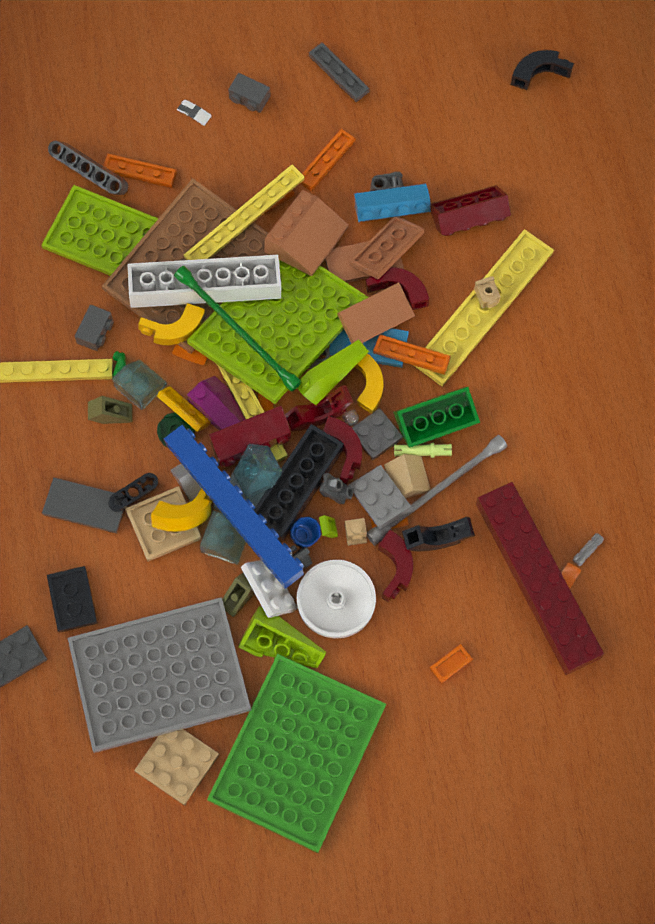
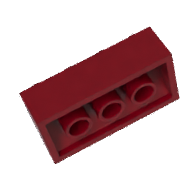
[430,185,511,236]
[209,406,291,467]

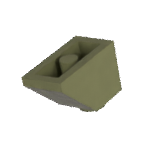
[88,396,132,424]
[222,573,255,617]

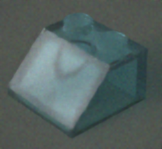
[112,360,168,410]
[233,443,282,498]
[200,510,246,565]

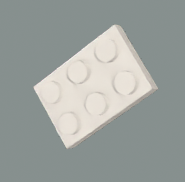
[241,560,298,618]

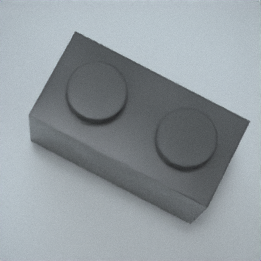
[228,73,270,113]
[74,304,114,351]

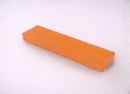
[300,128,356,192]
[103,153,177,188]
[373,334,451,375]

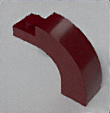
[365,267,430,311]
[285,385,353,431]
[323,416,362,485]
[378,530,413,602]

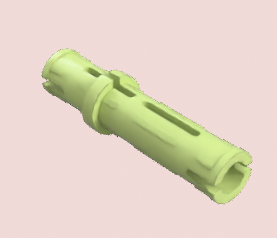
[394,443,452,458]

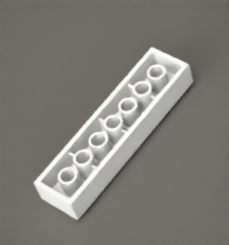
[128,255,281,308]

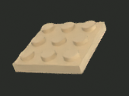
[125,486,202,562]
[134,729,219,806]

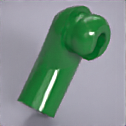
[113,351,126,378]

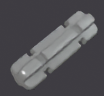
[573,533,604,566]

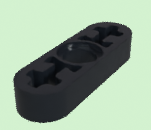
[108,473,158,512]

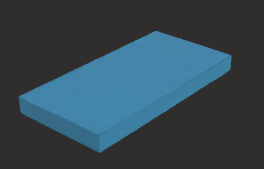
[329,328,409,368]

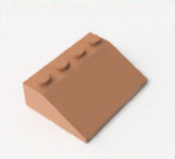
[264,190,349,276]

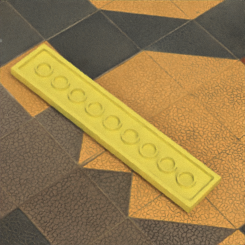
[413,229,554,387]

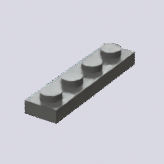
[309,43,370,102]

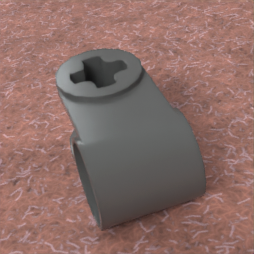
[370,172,405,191]

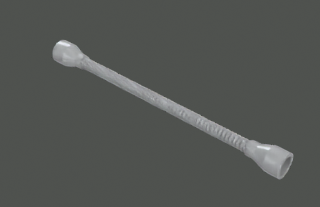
[367,435,507,545]

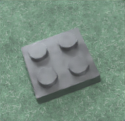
[352,408,403,461]

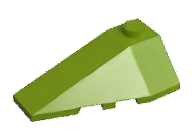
[298,339,370,405]
[238,606,326,668]

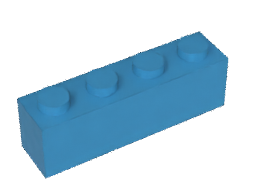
[354,184,430,222]

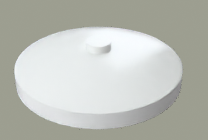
[297,560,376,638]

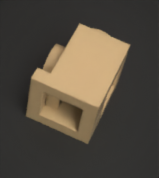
[474,276,501,308]
[345,518,367,546]

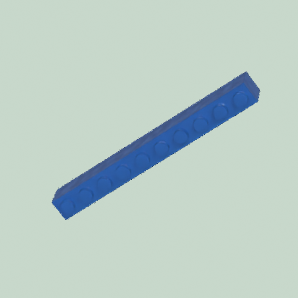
[164,425,304,589]

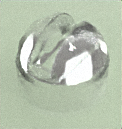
[342,410,359,426]

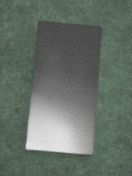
[42,477,126,534]

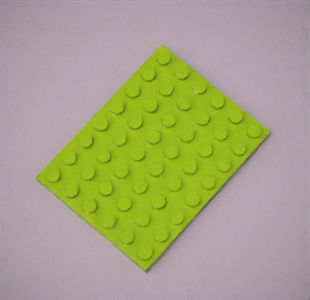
[187,260,368,404]

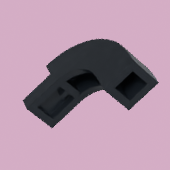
[510,50,574,90]
[402,517,475,552]

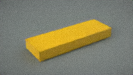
[157,386,211,432]

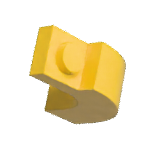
[138,303,205,345]
[355,354,383,414]
[151,488,213,532]

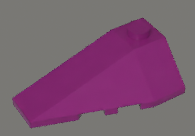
[187,376,245,430]

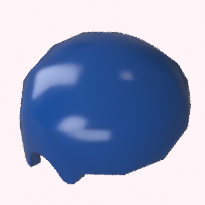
[290,517,321,548]

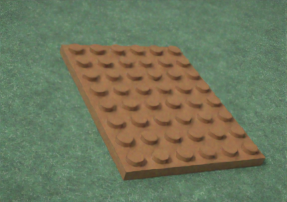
[102,178,269,354]

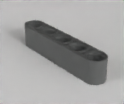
[48,141,128,195]

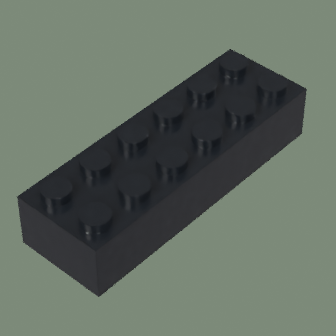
[254,424,344,544]

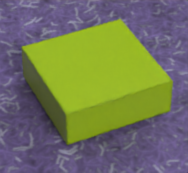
[319,515,338,538]

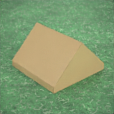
[384,454,431,498]

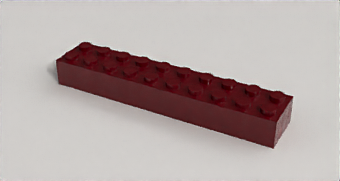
[476,482,604,675]

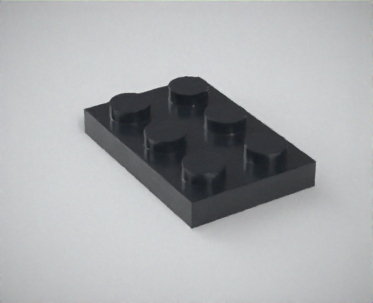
[47,566,98,633]

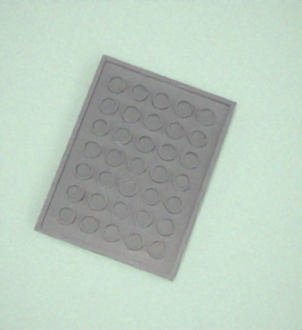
[68,597,251,753]

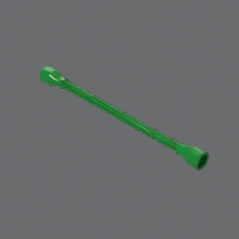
[174,265,302,392]

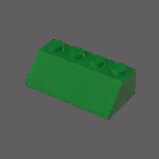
[393,387,480,448]

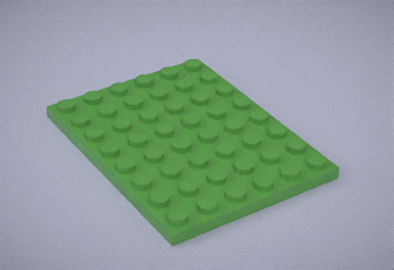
[207,654,386,853]

